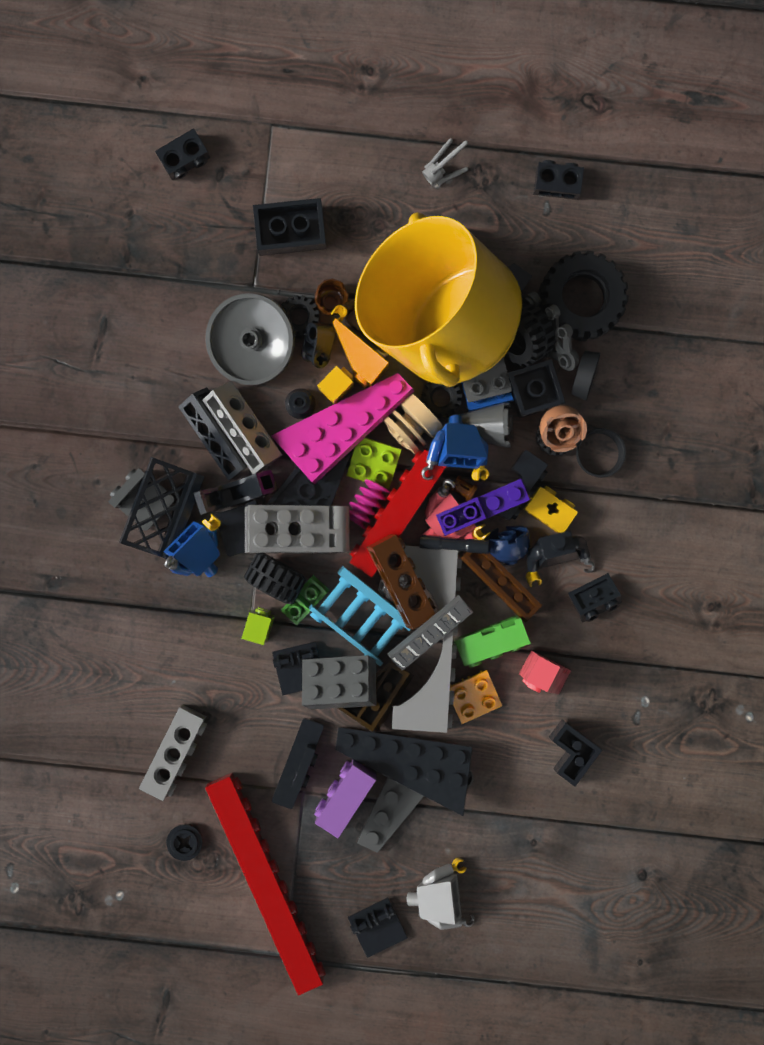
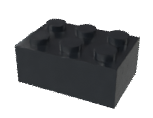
[253,198,327,256]

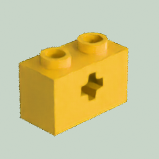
[317,366,354,404]
[523,486,578,533]

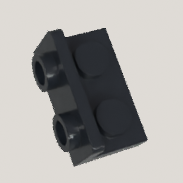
[568,573,622,622]

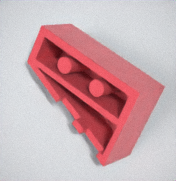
[519,650,571,694]

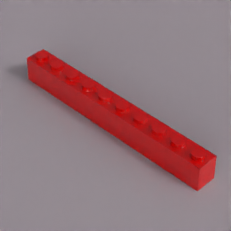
[205,773,326,996]

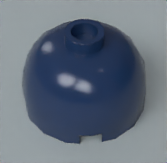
[485,526,530,565]

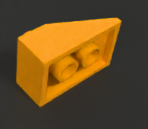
[333,318,389,388]

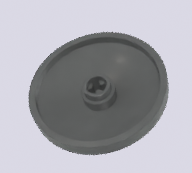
[206,293,295,385]

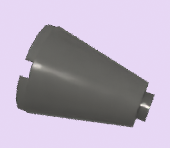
[460,402,513,448]

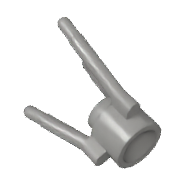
[422,138,469,186]

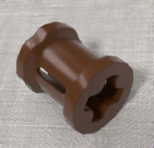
[449,475,478,502]

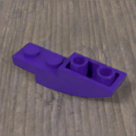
[436,479,531,536]

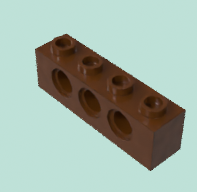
[367,534,436,630]

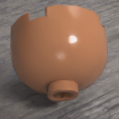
[539,405,587,452]

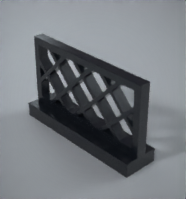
[119,457,204,559]

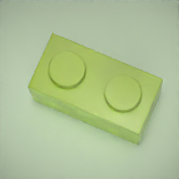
[241,607,275,645]

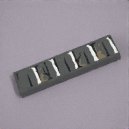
[387,595,473,670]

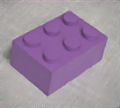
[314,759,376,838]

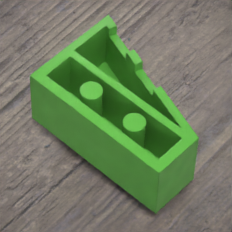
[454,615,531,668]

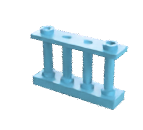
[309,566,410,666]

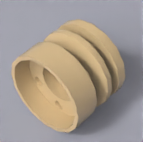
[383,394,443,454]

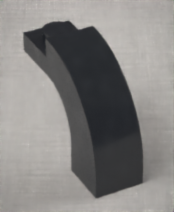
[194,470,278,515]

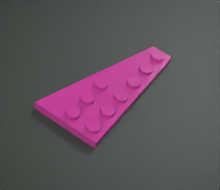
[271,373,414,484]

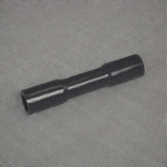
[419,535,489,554]

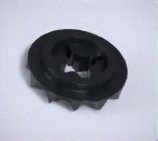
[166,824,203,861]

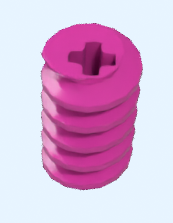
[349,479,390,530]

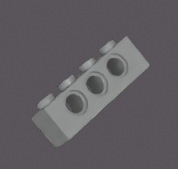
[202,381,282,474]
[139,705,207,801]

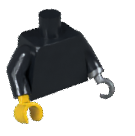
[525,531,595,587]

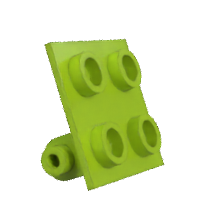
[346,438,402,489]

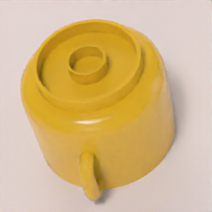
[355,212,522,387]

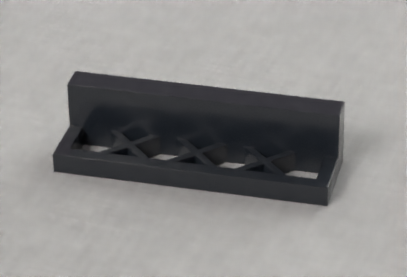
[178,387,248,481]

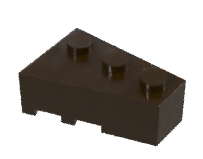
[337,661,414,733]

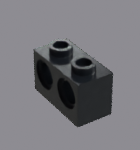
[155,128,210,180]
[533,160,584,200]

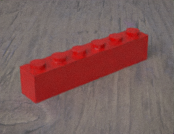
[349,448,446,577]

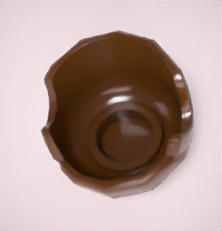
[315,278,349,316]

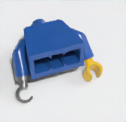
[421,415,489,480]
[163,514,221,577]

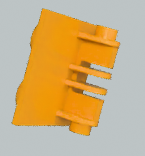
[450,670,502,724]

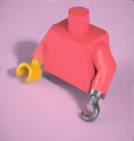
[420,479,490,540]

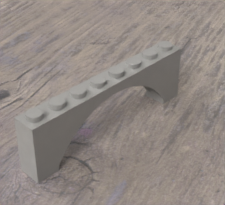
[392,546,462,733]

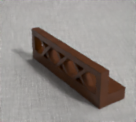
[461,551,542,622]

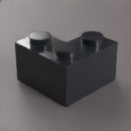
[549,719,602,787]

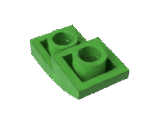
[280,575,330,625]

